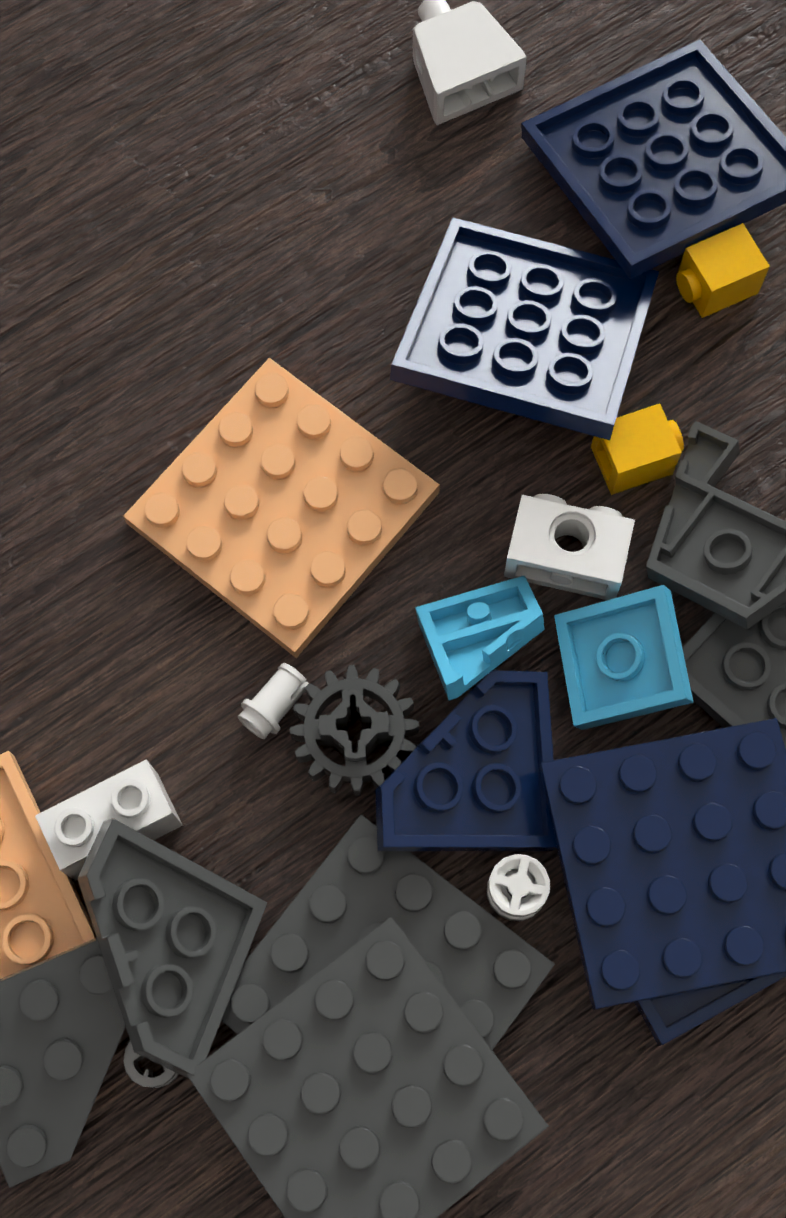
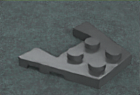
[646,421,786,630]

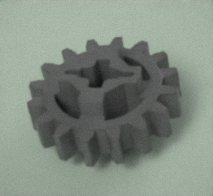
[290,665,419,796]

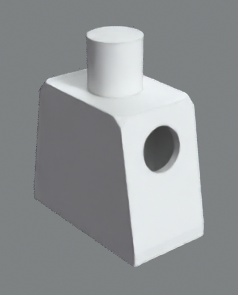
[413,0,527,125]

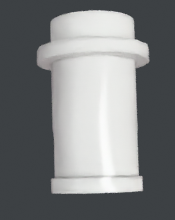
[238,663,309,739]

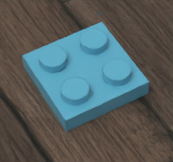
[554,585,694,730]

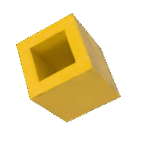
[676,223,770,318]
[591,403,684,495]

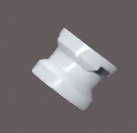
[487,854,550,921]

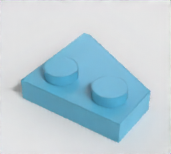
[415,575,545,700]

